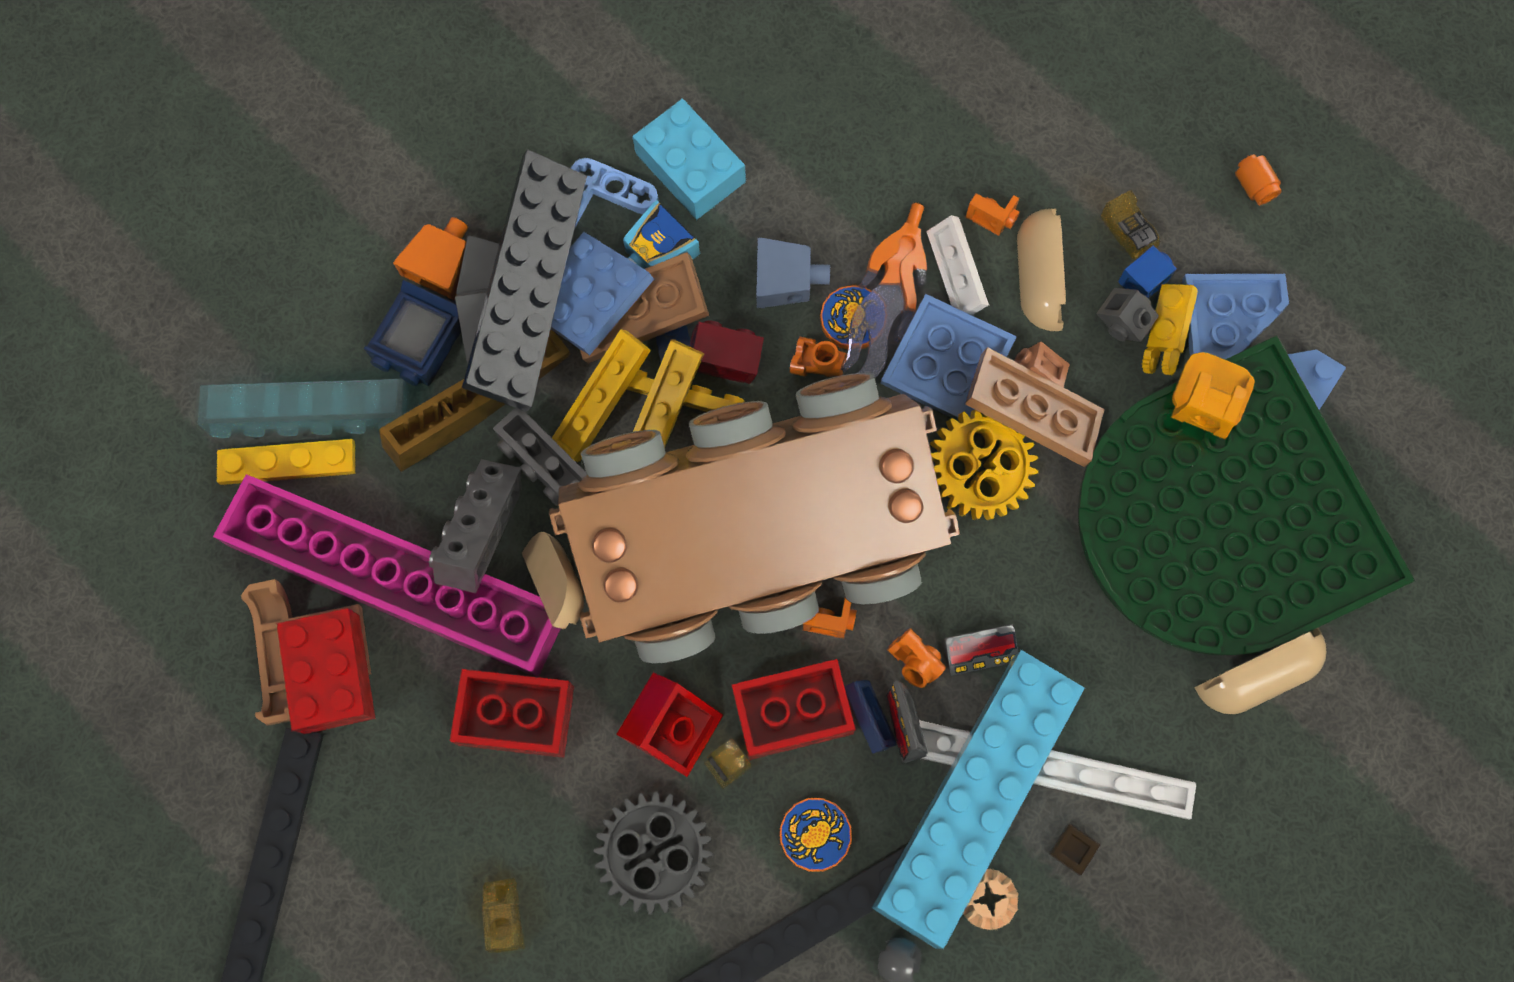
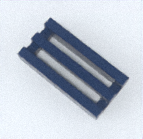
[844,680,897,754]

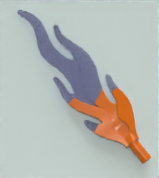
[841,203,927,377]

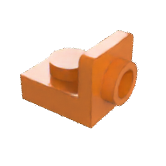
[966,194,1020,236]
[803,598,857,639]

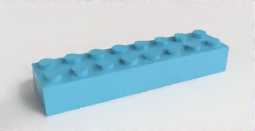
[872,650,1085,949]

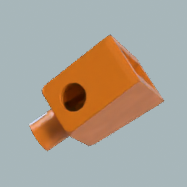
[393,217,468,300]

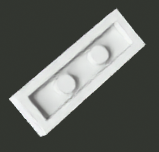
[927,215,989,315]

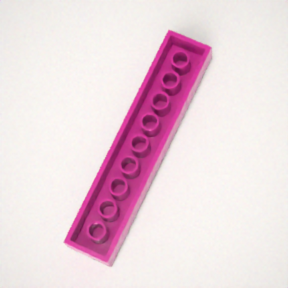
[213,474,560,677]

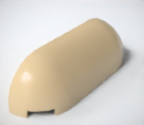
[1017,209,1066,331]
[522,532,584,629]
[1194,628,1327,714]

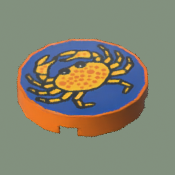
[820,285,887,350]
[780,798,852,872]

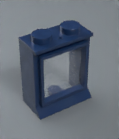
[364,280,461,386]

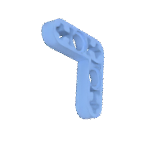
[571,158,659,227]

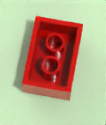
[276,608,376,734]
[732,659,855,760]
[450,669,574,758]

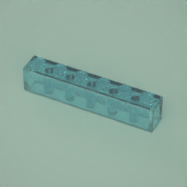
[197,379,411,438]

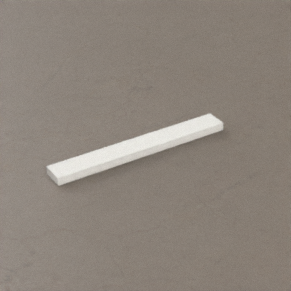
[919,720,1196,819]

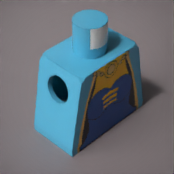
[623,200,700,269]

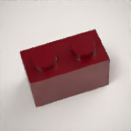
[690,320,764,384]

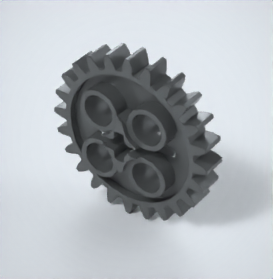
[594,792,713,914]

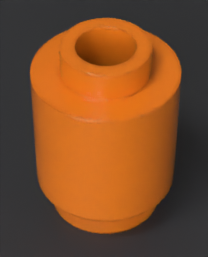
[1235,154,1282,205]

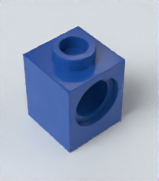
[1118,246,1177,298]

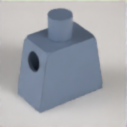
[756,238,830,308]

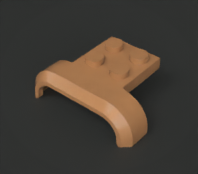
[241,579,371,725]

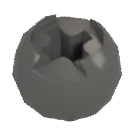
[878,937,921,982]

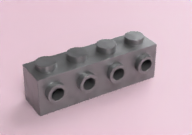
[493,408,587,506]
[429,459,522,593]

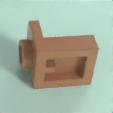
[1014,342,1070,387]

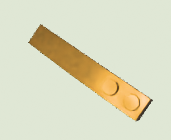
[379,329,570,472]

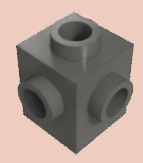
[1096,288,1159,342]

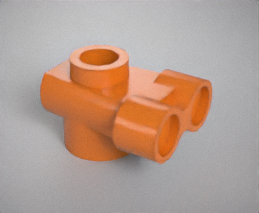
[790,337,847,377]
[887,628,946,688]

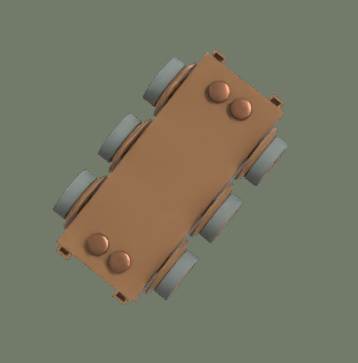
[549,373,960,663]

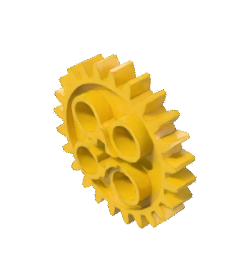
[930,409,1038,520]

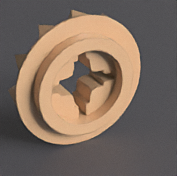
[963,869,1018,930]

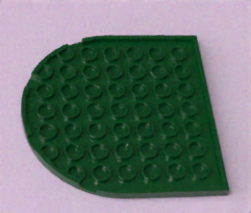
[1078,335,1415,656]

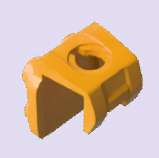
[1171,352,1255,439]

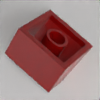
[616,672,723,777]

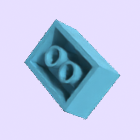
[633,98,746,220]

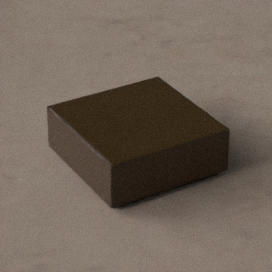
[1049,823,1100,876]

